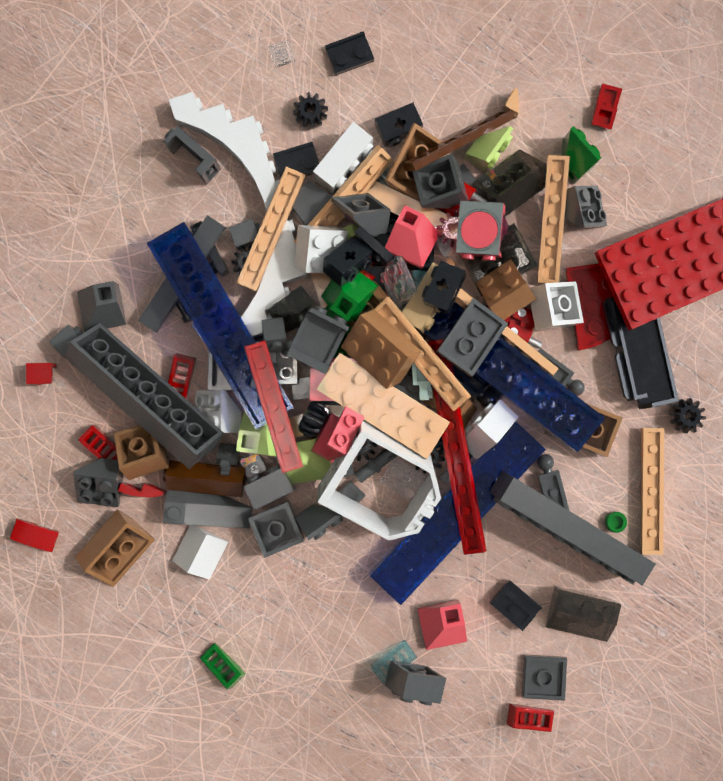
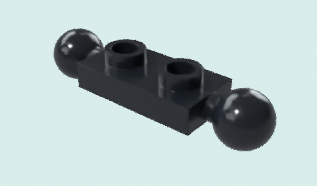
[452,364,497,408]

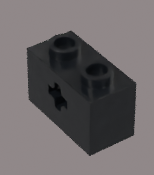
[375,102,423,147]
[323,235,373,287]
[422,261,466,315]

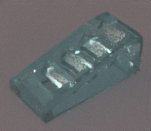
[371,640,417,684]

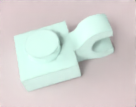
[412,363,433,400]

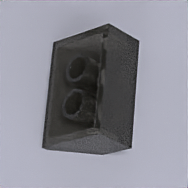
[472,149,547,218]
[459,223,537,296]
[545,586,621,642]

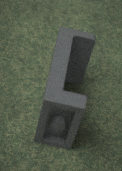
[164,126,221,184]
[286,305,349,374]

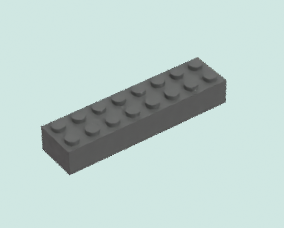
[65,323,224,469]
[489,470,656,586]

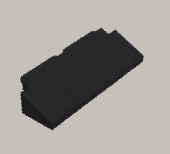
[603,297,679,410]

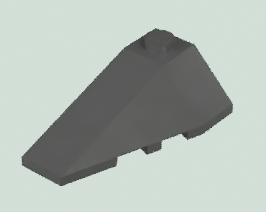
[163,490,252,529]

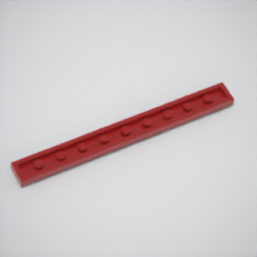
[427,339,487,555]

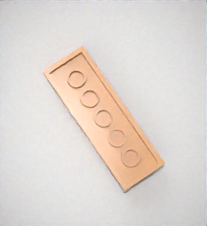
[317,353,450,459]

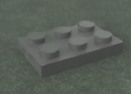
[436,298,508,377]

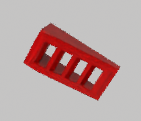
[168,353,196,399]
[78,425,118,460]
[507,704,554,732]

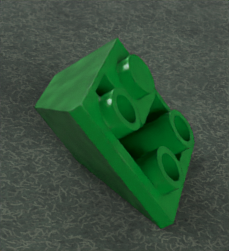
[562,126,602,184]
[321,272,379,321]

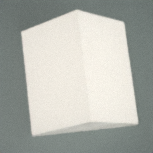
[172,525,229,579]

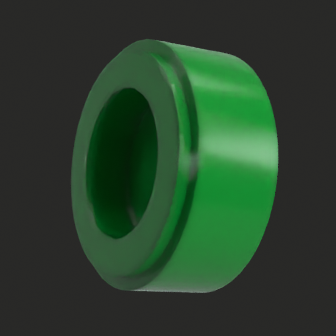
[605,511,627,533]

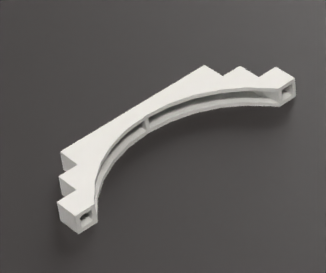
[169,92,307,340]

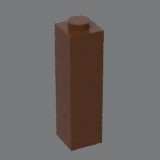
[163,460,245,497]

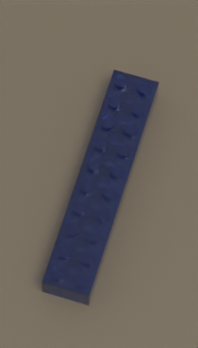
[147,222,295,431]
[423,302,605,454]
[369,421,546,605]

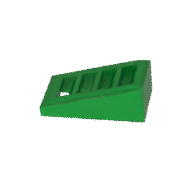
[200,643,246,689]

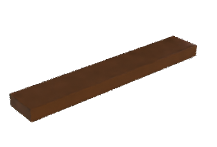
[402,110,516,171]

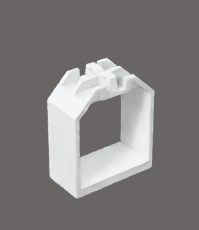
[317,419,441,540]

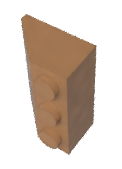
[385,123,442,201]
[75,509,155,587]

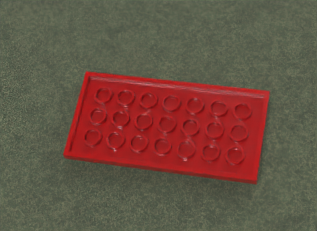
[594,199,723,331]

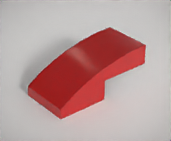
[591,83,622,130]
[118,482,167,497]
[10,518,59,552]

